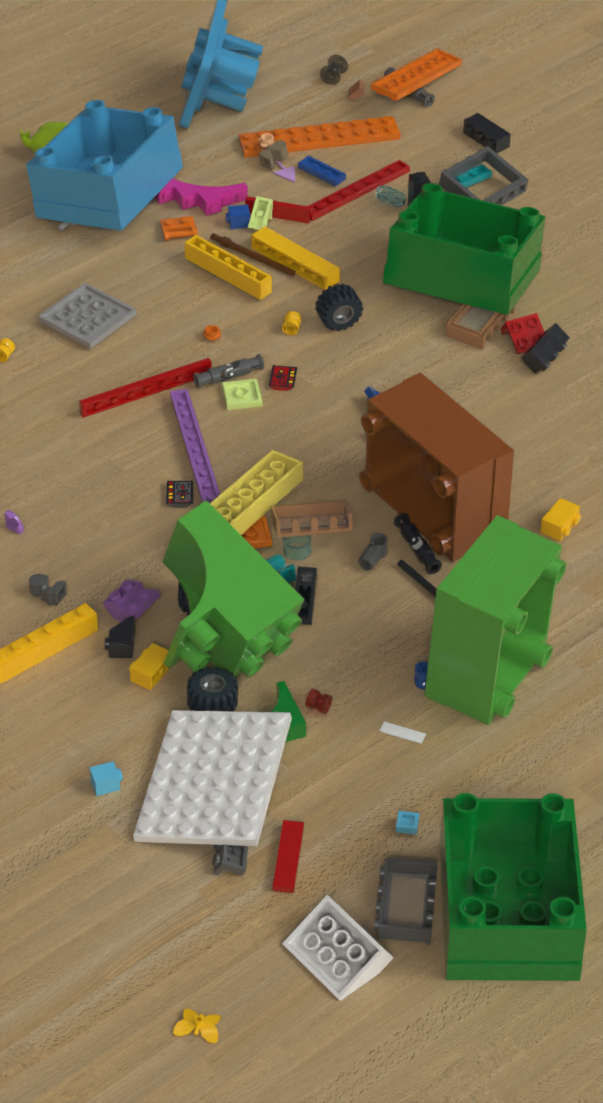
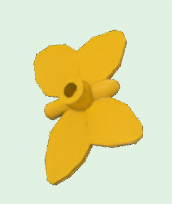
[173,1008,221,1044]

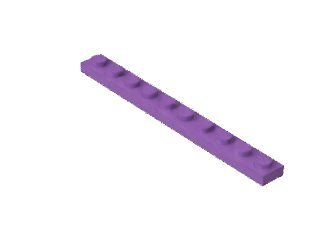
[170,389,220,503]

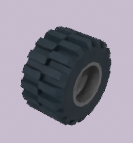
[315,283,363,331]
[187,667,238,712]

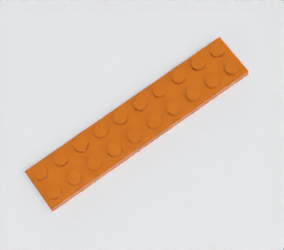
[238,116,401,158]

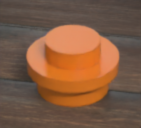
[203,325,221,341]

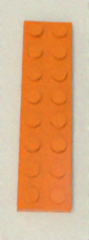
[371,48,463,101]

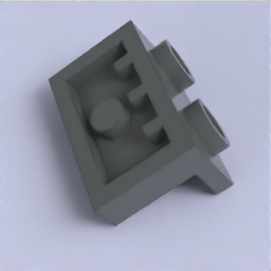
[212,844,248,876]

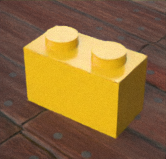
[540,498,581,541]
[129,643,170,691]

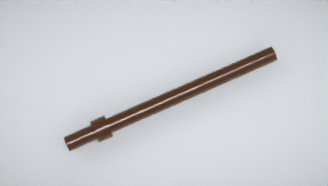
[210,233,296,277]

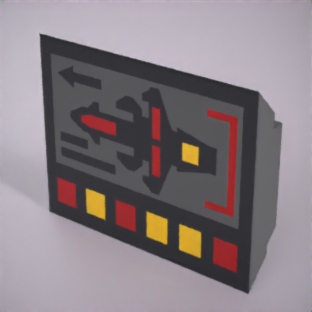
[166,481,193,508]

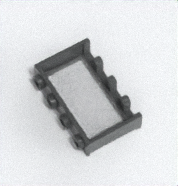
[374,858,437,945]

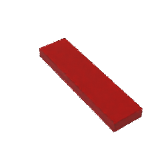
[245,196,310,224]
[273,820,304,893]

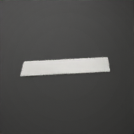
[379,721,426,744]

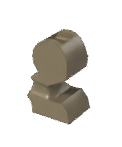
[259,140,288,171]

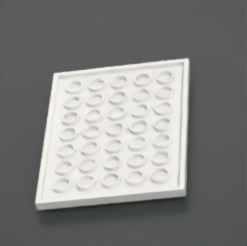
[133,710,292,846]

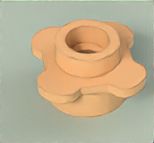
[258,133,275,148]

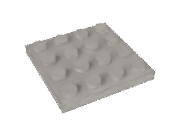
[38,283,137,349]

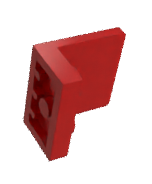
[500,313,544,354]

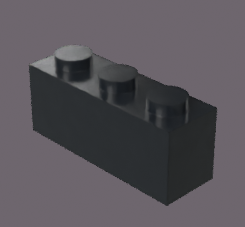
[463,113,511,153]
[521,323,570,374]

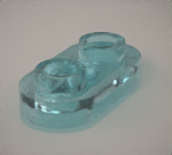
[376,185,406,207]

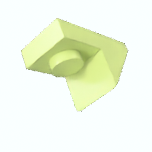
[248,196,273,231]

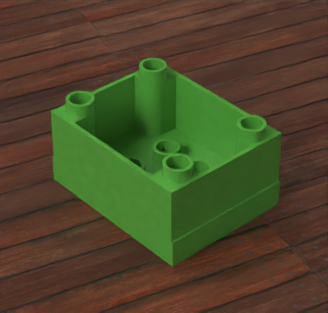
[425,515,567,725]

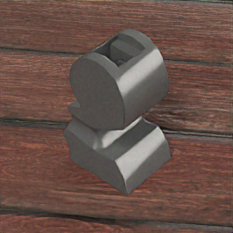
[29,574,67,606]

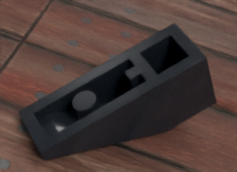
[295,566,318,625]

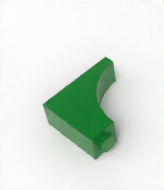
[271,681,306,743]

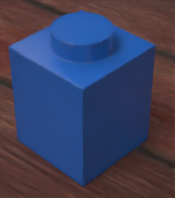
[225,204,250,229]

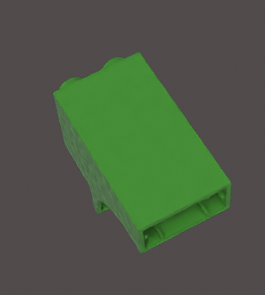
[162,500,305,678]

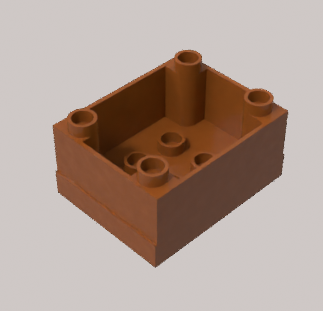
[359,372,514,562]

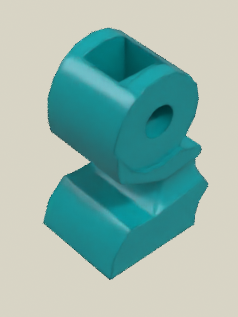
[265,554,296,584]

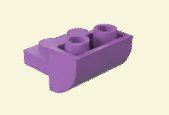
[103,580,160,622]

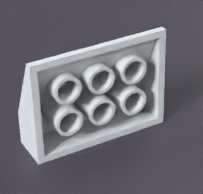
[282,895,394,1001]

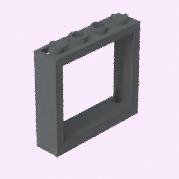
[439,146,529,205]

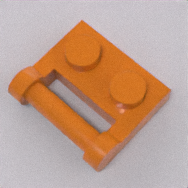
[160,216,198,241]

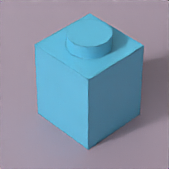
[89,761,123,796]

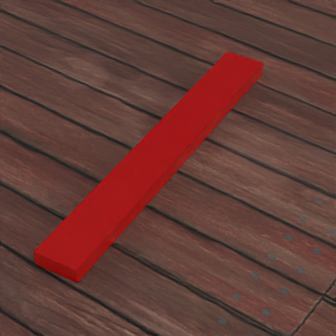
[308,160,410,221]
[79,358,212,418]

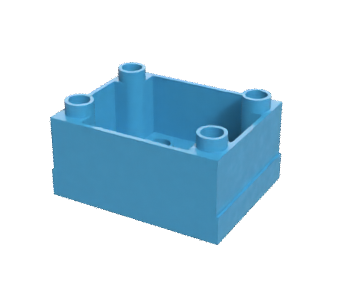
[26,100,183,231]

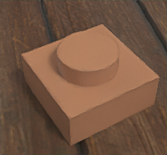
[348,80,365,101]

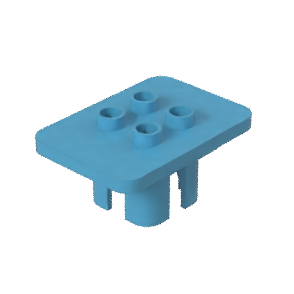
[178,0,263,129]

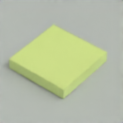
[222,379,263,410]

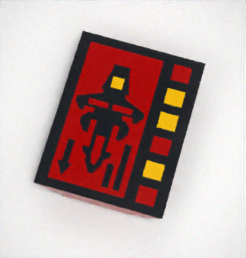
[269,365,297,391]

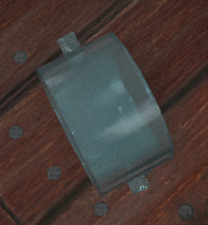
[282,535,312,560]

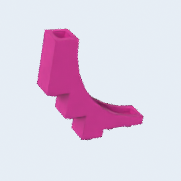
[154,178,248,216]

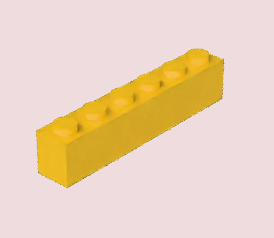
[251,226,340,290]
[185,235,272,300]
[0,603,98,684]

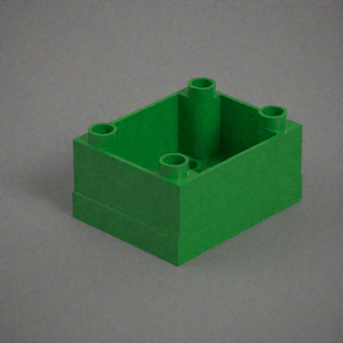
[383,183,546,315]
[439,793,587,981]

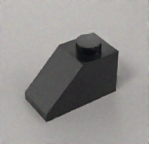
[105,616,135,658]

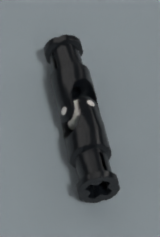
[393,513,442,574]

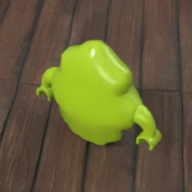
[20,121,68,152]

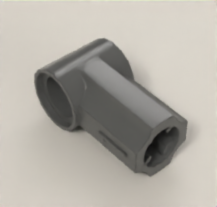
[358,533,388,571]

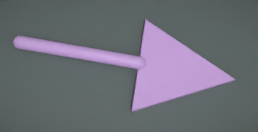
[273,161,295,183]

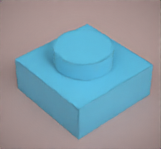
[396,811,420,835]

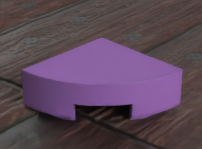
[4,509,24,534]

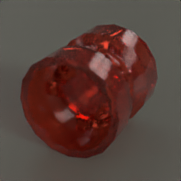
[305,688,333,714]

